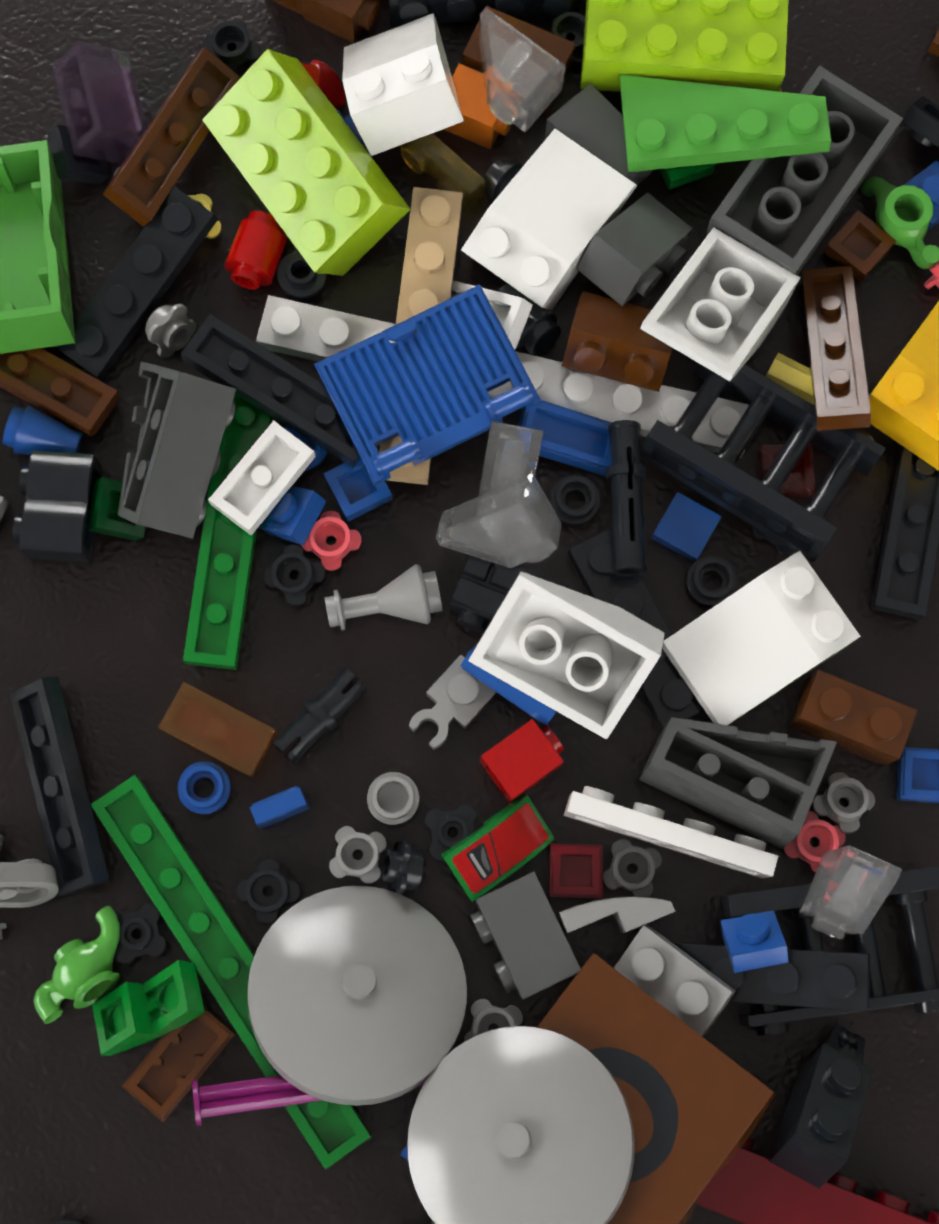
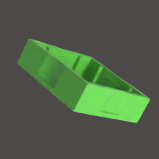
[0,140,75,354]

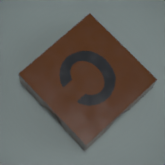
[537,953,776,1224]

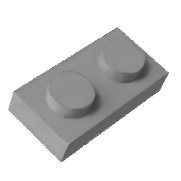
[614,925,736,1037]

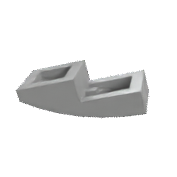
[556,897,676,934]

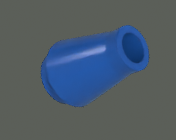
[2,405,83,455]

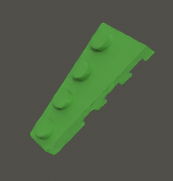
[620,74,831,172]

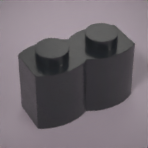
[13,450,102,563]

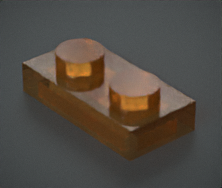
[158,682,277,778]

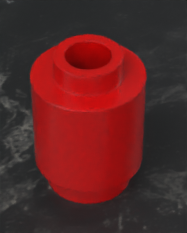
[224,211,287,290]

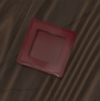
[548,844,603,899]

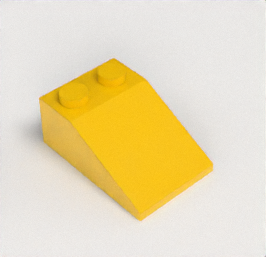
[869,301,939,471]

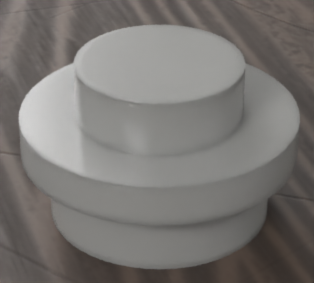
[367,772,419,825]

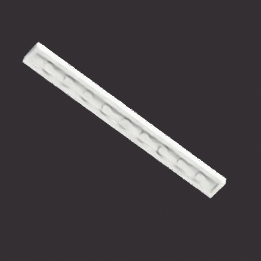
[256,295,749,458]

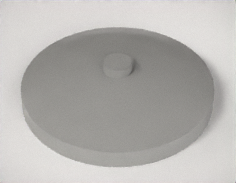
[248,886,467,1106]
[407,1026,635,1224]

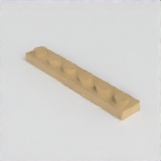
[379,187,463,485]

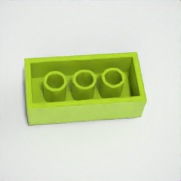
[580,0,789,92]
[202,49,411,276]

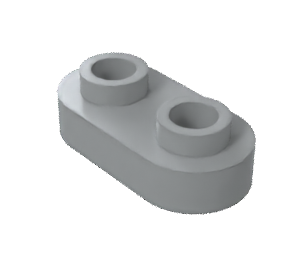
[0,859,59,908]

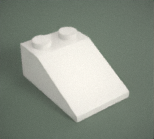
[342,13,464,156]
[461,129,637,311]
[640,227,800,381]
[662,551,861,725]
[468,572,665,740]

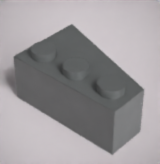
[118,362,236,538]
[639,717,837,849]

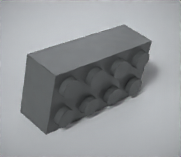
[702,65,903,276]

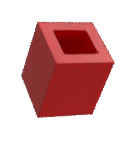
[480,719,564,803]

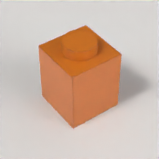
[443,63,517,150]

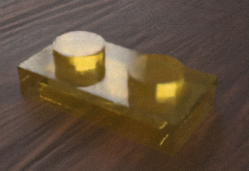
[401,133,485,214]

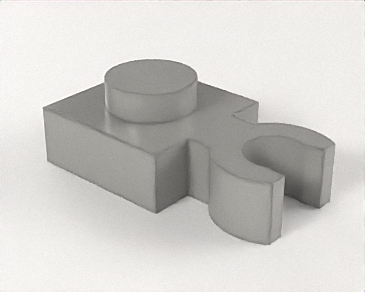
[409,655,497,750]

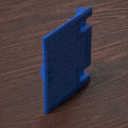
[314,284,542,485]

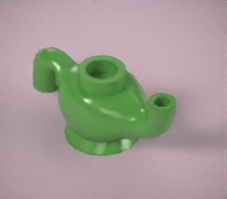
[861,176,939,270]
[33,906,120,1024]

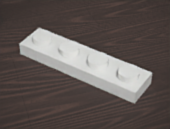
[563,786,779,879]

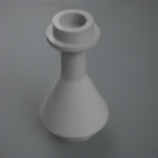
[324,564,443,631]

